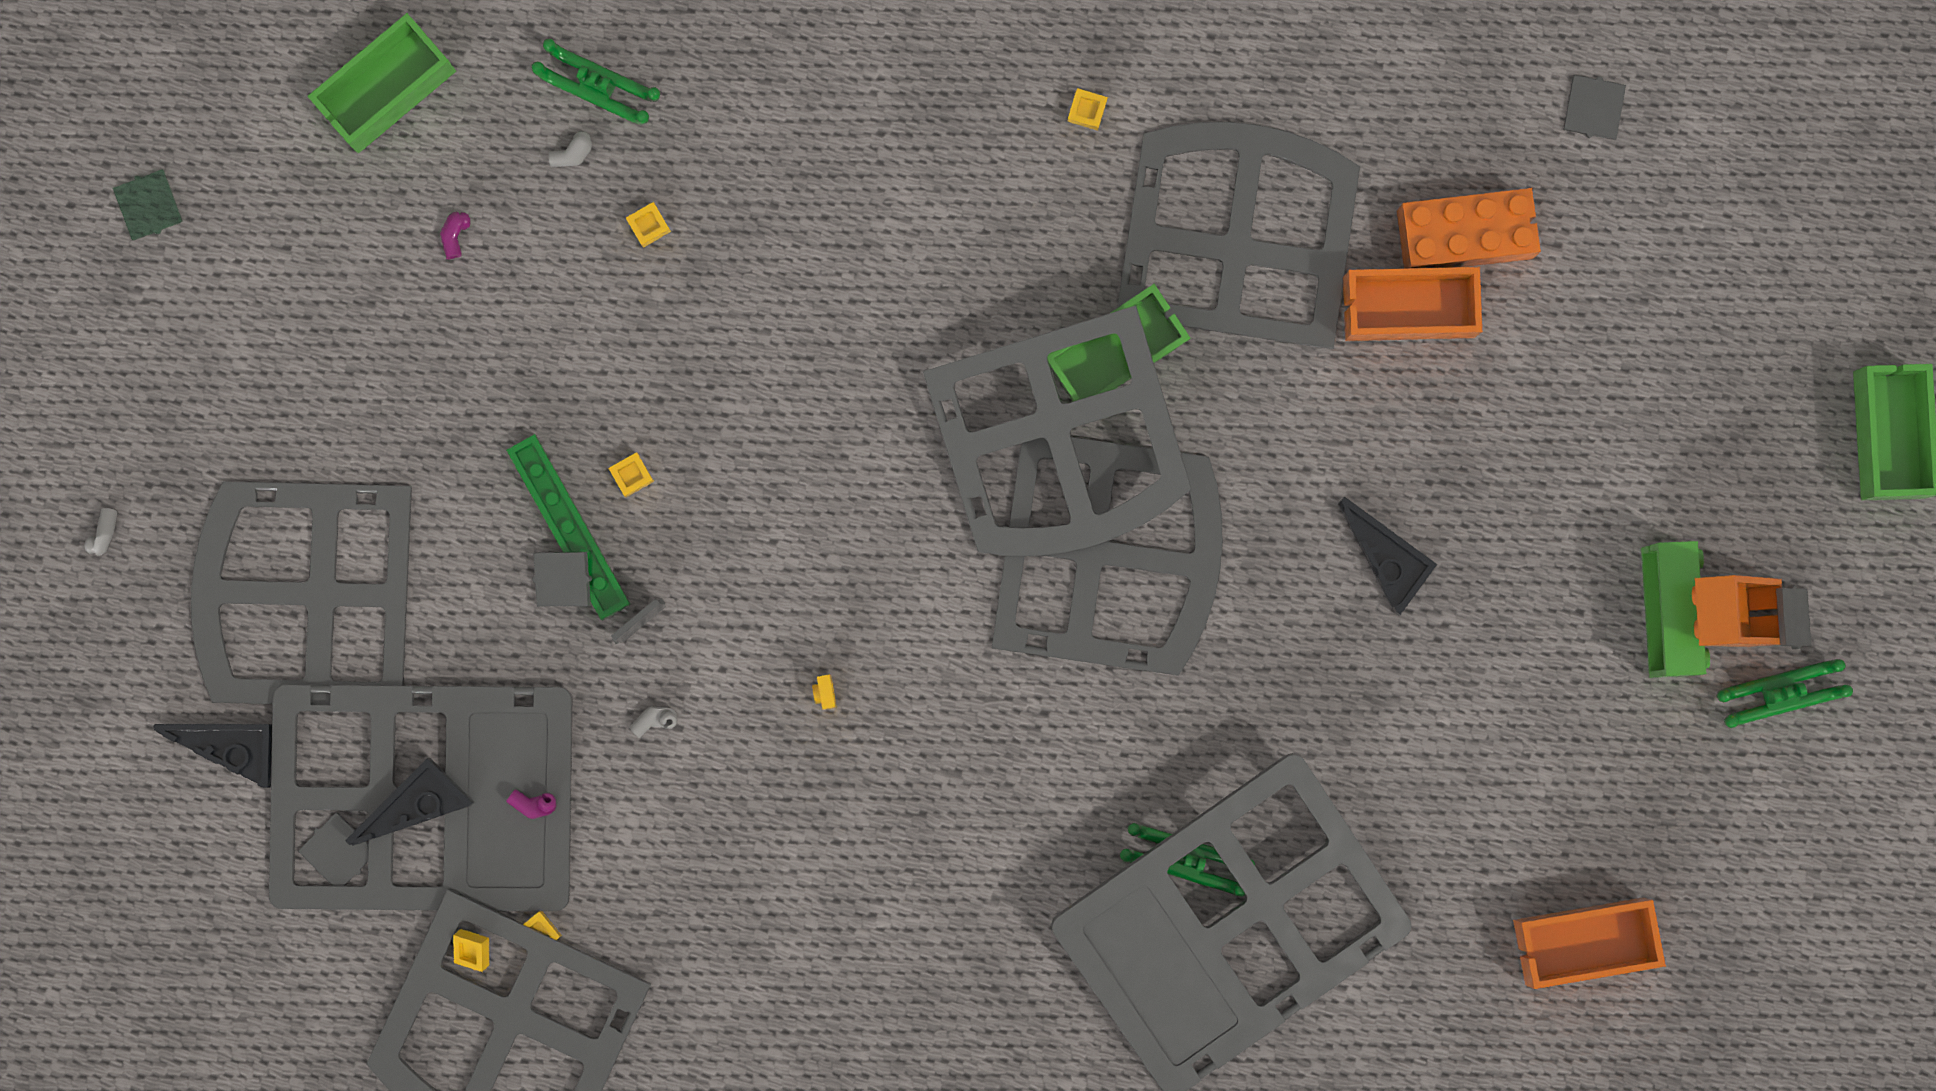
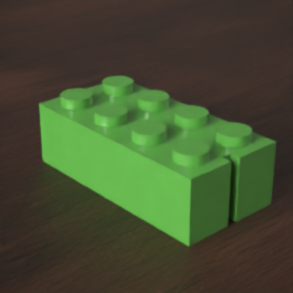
[307,13,456,154]
[1048,284,1191,402]
[1853,364,1936,501]
[1641,541,1710,678]

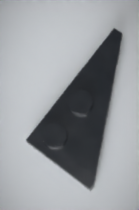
[1338,497,1437,616]
[154,724,272,788]
[345,758,474,846]

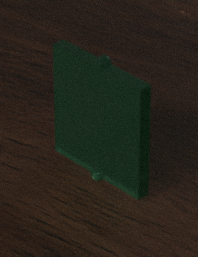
[113,169,183,241]

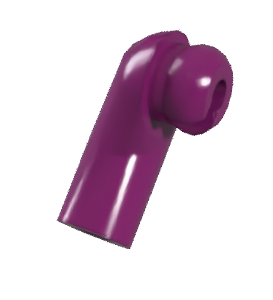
[440,211,471,260]
[506,789,556,819]

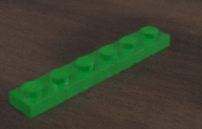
[506,434,631,621]

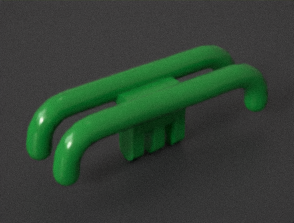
[531,38,661,125]
[1716,659,1853,728]
[1120,823,1255,897]

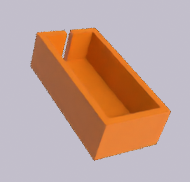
[1397,188,1541,269]
[1343,267,1483,341]
[1692,575,1782,647]
[1513,898,1666,989]

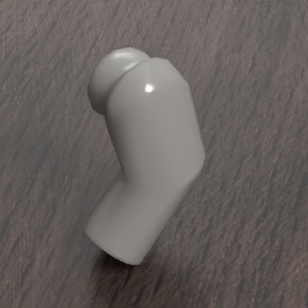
[549,131,592,167]
[84,508,118,556]
[628,706,678,738]

